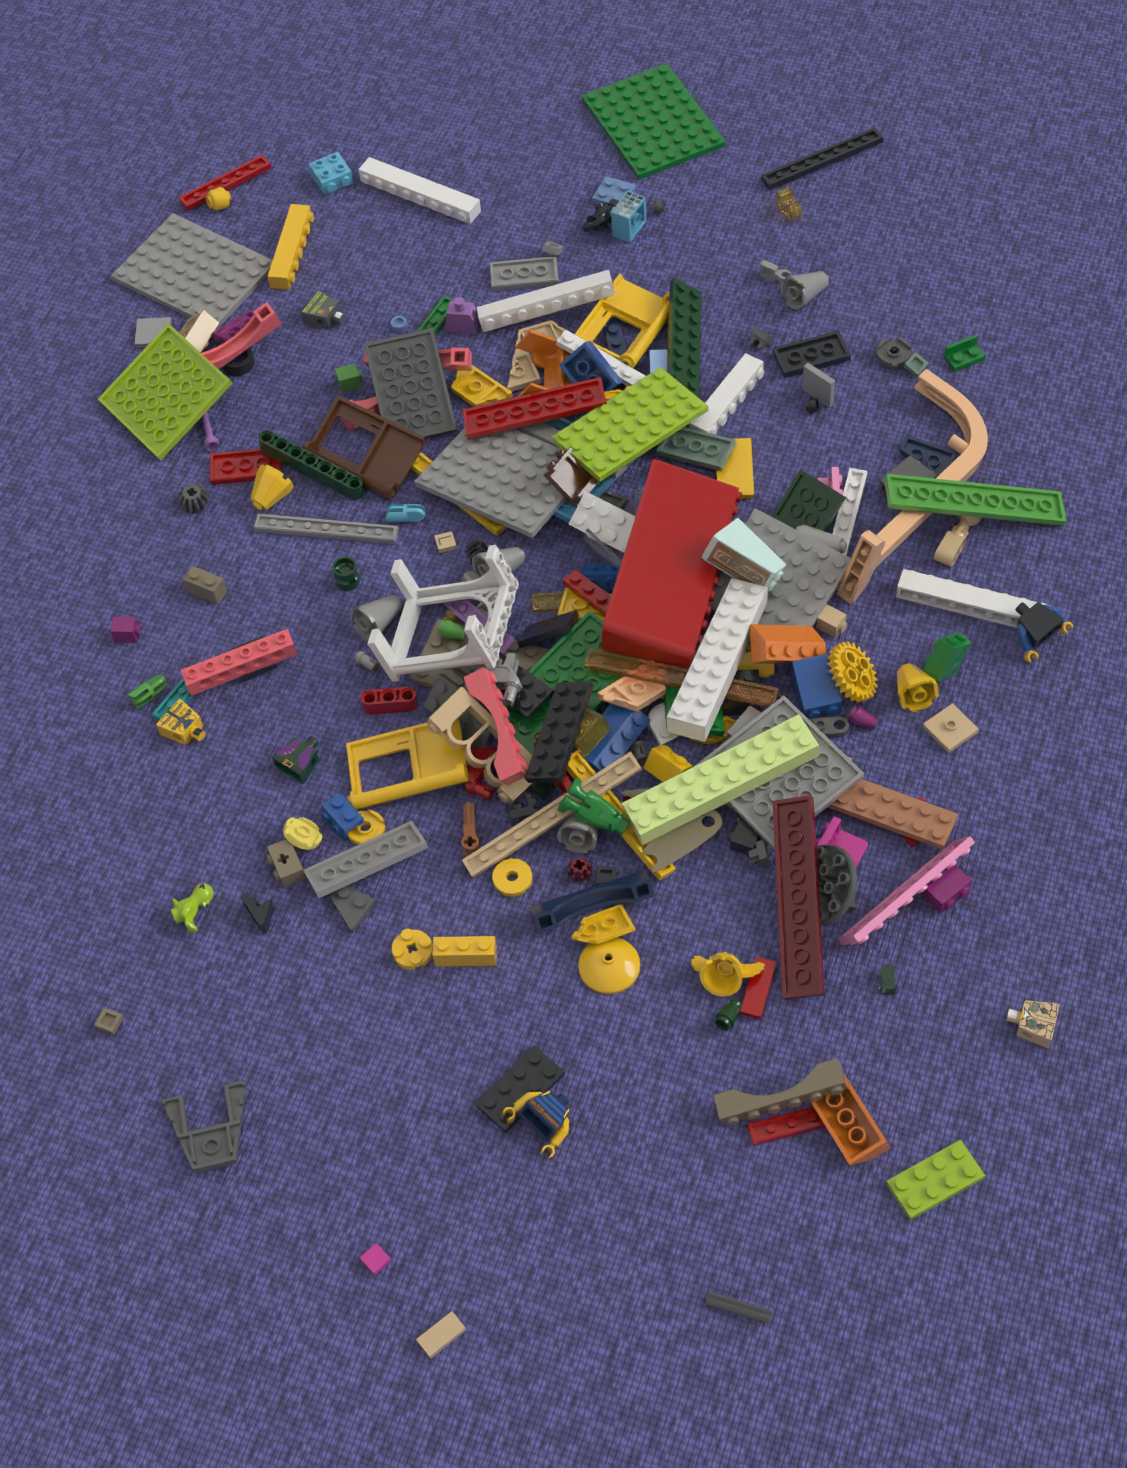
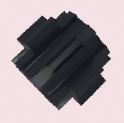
[465,540,488,562]

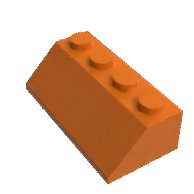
[749,624,826,664]
[810,1074,891,1166]

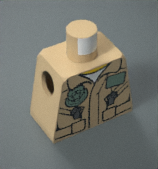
[1006,1001,1060,1049]

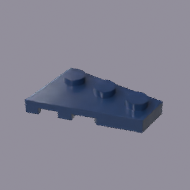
[899,435,957,477]

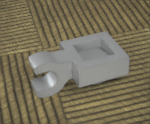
[760,260,790,283]

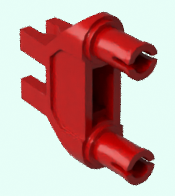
[464,747,498,801]

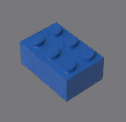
[559,341,623,392]

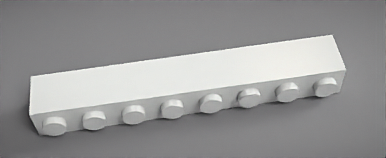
[359,157,481,224]
[477,270,616,332]
[896,569,1051,628]

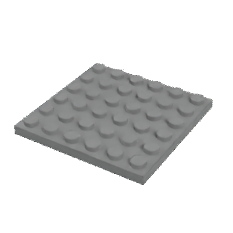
[709,508,851,627]
[694,696,864,850]

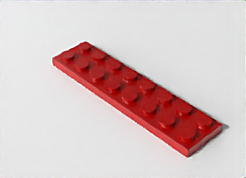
[462,377,607,440]

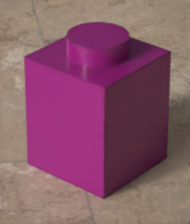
[111,616,141,643]

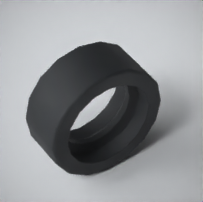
[223,347,255,376]

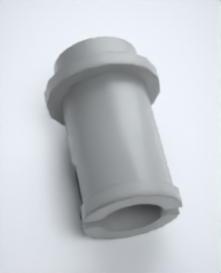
[354,651,379,672]

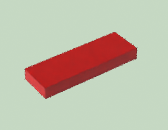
[740,957,777,1020]

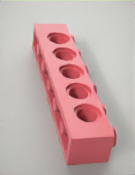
[180,629,298,696]

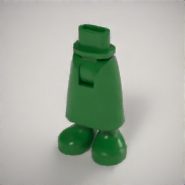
[557,778,630,835]

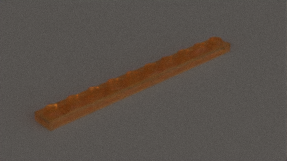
[584,648,779,707]

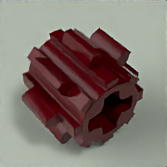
[567,857,592,883]

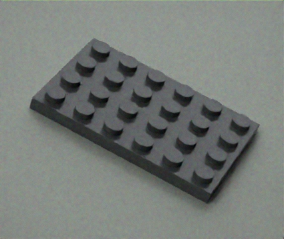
[364,328,457,438]

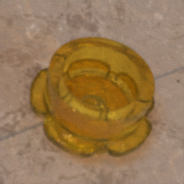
[443,609,459,624]

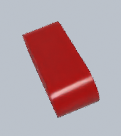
[361,687,418,715]

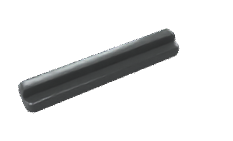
[706,1292,772,1323]

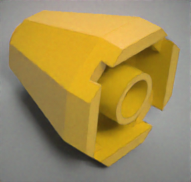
[250,465,294,511]
[897,663,939,712]

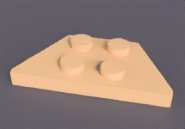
[597,660,666,712]

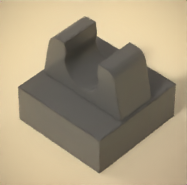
[750,327,774,350]
[748,840,772,868]

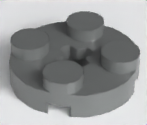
[876,338,912,371]

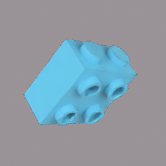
[309,152,354,195]

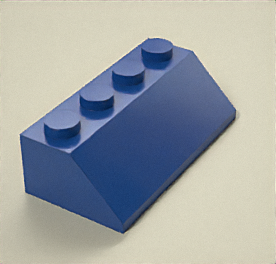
[572,704,650,773]

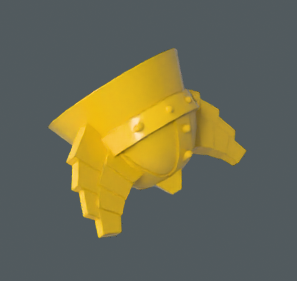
[691,952,765,997]

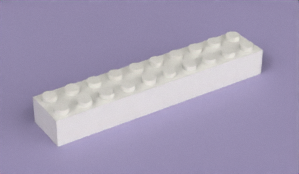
[667,578,768,742]

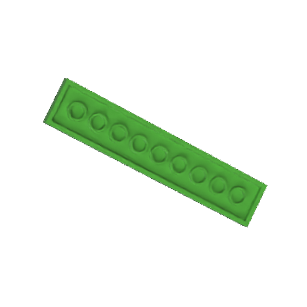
[884,474,1067,526]

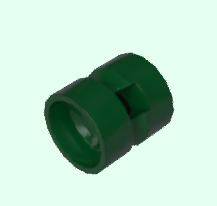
[333,557,360,591]

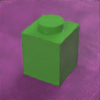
[335,363,363,393]

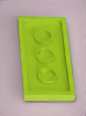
[886,1140,985,1221]

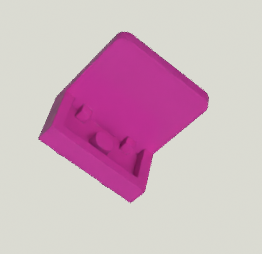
[816,816,868,867]

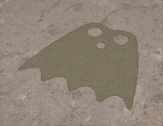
[621,788,722,872]

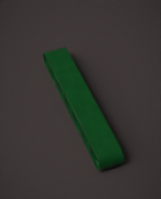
[258,430,363,500]

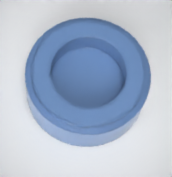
[390,316,408,333]

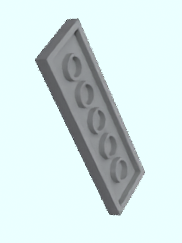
[303,821,428,898]

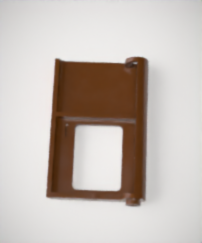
[302,395,425,500]

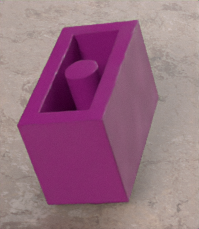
[923,865,972,914]

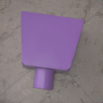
[445,297,480,334]

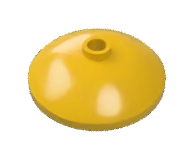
[578,938,640,994]

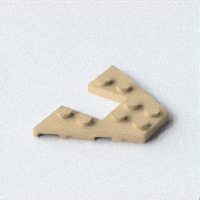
[507,320,565,392]

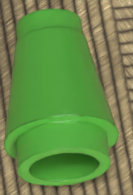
[438,619,466,640]

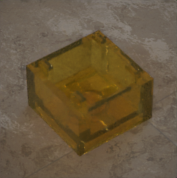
[573,707,611,757]

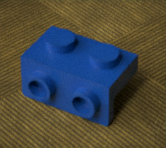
[582,563,620,591]
[321,793,364,841]

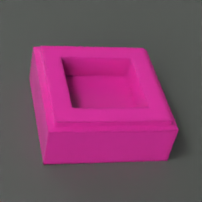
[360,1243,391,1275]

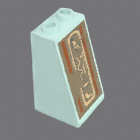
[702,518,786,592]

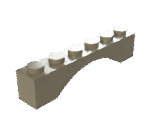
[714,1058,848,1126]

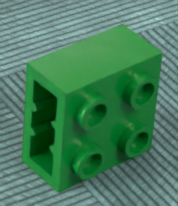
[923,632,972,682]

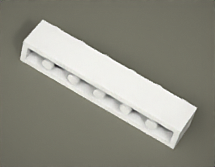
[689,353,765,435]

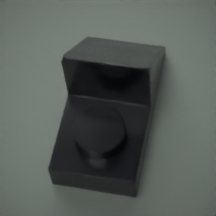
[241,892,274,935]

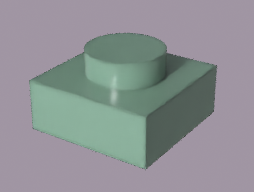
[903,352,929,377]

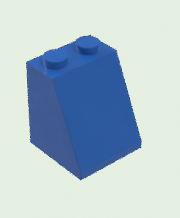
[791,653,842,719]

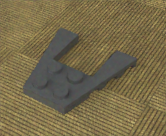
[162,1080,247,1173]

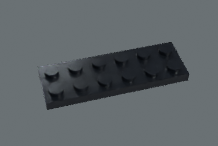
[456,652,554,720]
[524,681,594,783]

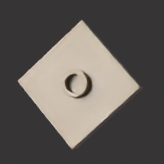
[923,703,979,753]

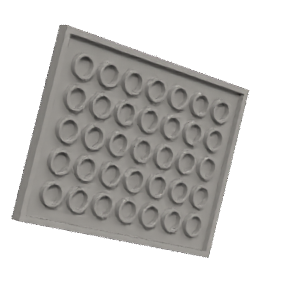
[111,213,273,330]
[415,428,590,538]

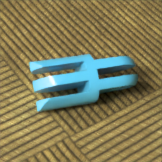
[386,504,426,523]

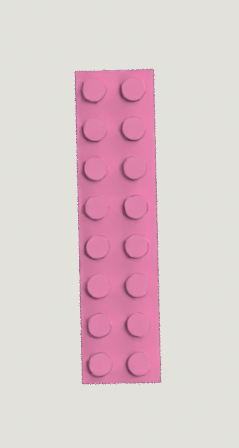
[838,836,975,946]

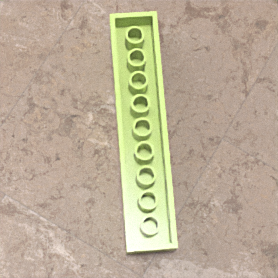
[622,714,819,845]

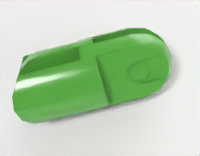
[127,675,168,710]

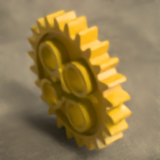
[827,641,878,703]

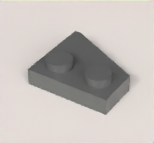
[330,885,376,933]

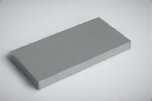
[490,256,559,291]

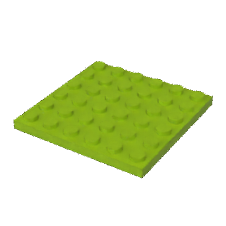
[98,323,233,460]

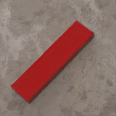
[747,1106,826,1146]

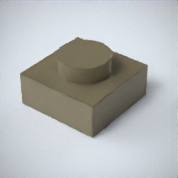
[94,1008,124,1035]

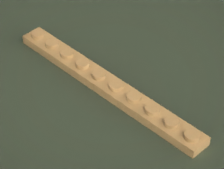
[462,752,642,878]

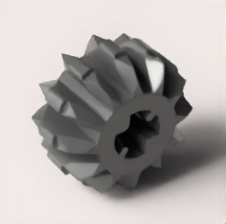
[178,482,209,513]

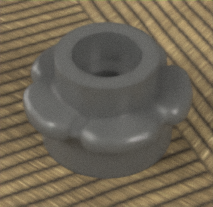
[652,198,665,215]

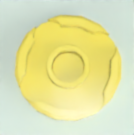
[283,817,322,850]

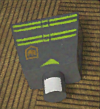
[301,290,345,329]

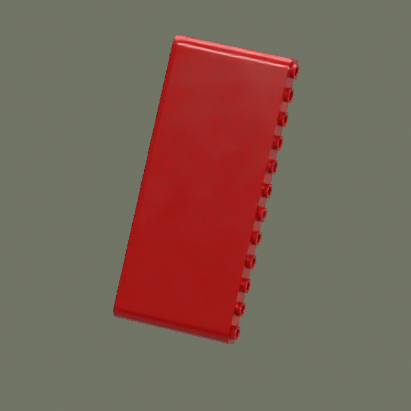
[601,459,742,668]

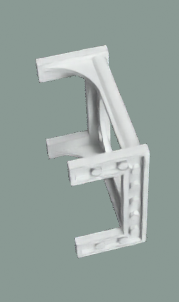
[367,545,519,682]

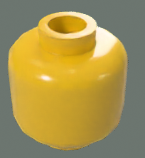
[206,187,231,211]

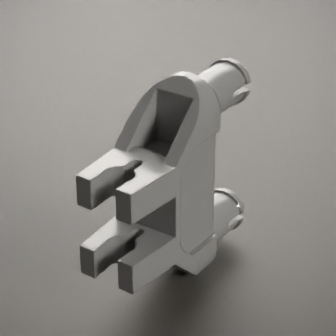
[468,653,523,706]

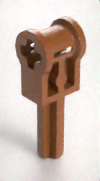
[461,802,480,857]

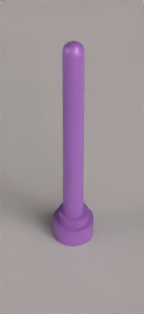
[201,412,220,452]

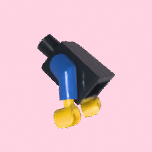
[1015,602,1073,663]

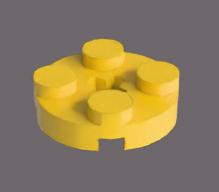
[392,929,433,970]

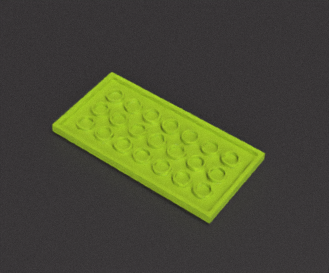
[552,367,708,482]

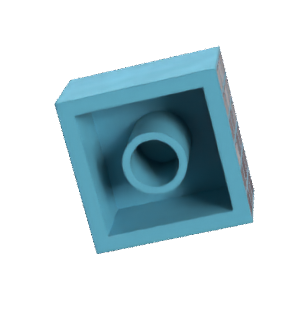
[610,191,646,243]

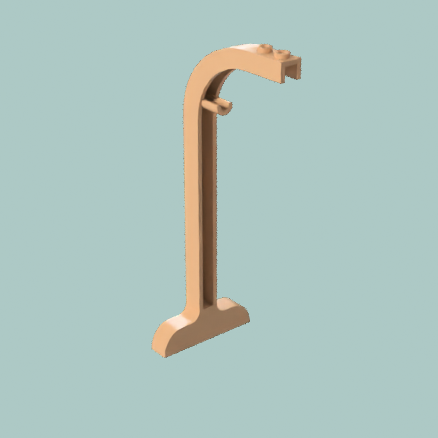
[836,369,988,604]

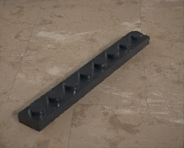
[761,127,883,190]

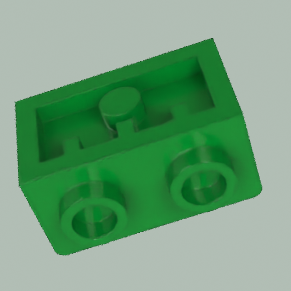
[944,335,986,372]

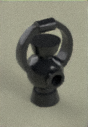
[582,199,619,232]

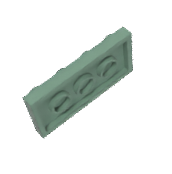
[656,427,736,471]

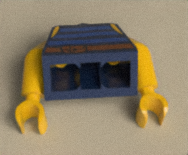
[503,1090,570,1160]

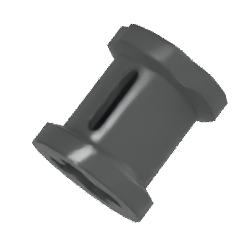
[629,741,649,767]

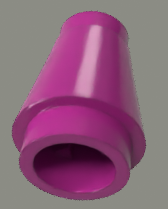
[848,706,878,729]

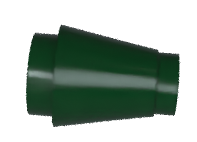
[715,1000,742,1031]

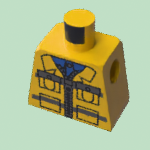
[156,699,205,745]

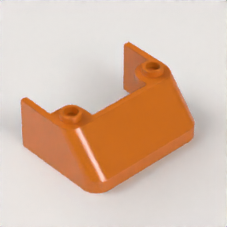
[516,330,573,396]

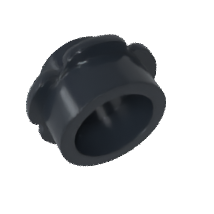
[806,396,819,414]

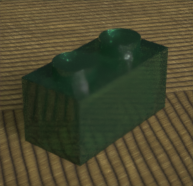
[878,965,896,995]

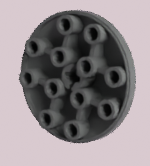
[817,844,857,926]

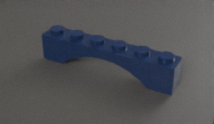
[529,870,655,934]

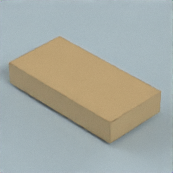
[416,1311,466,1359]

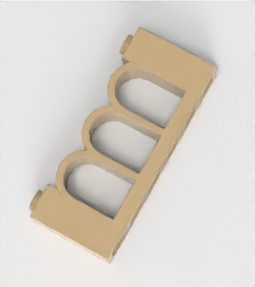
[427,687,533,805]

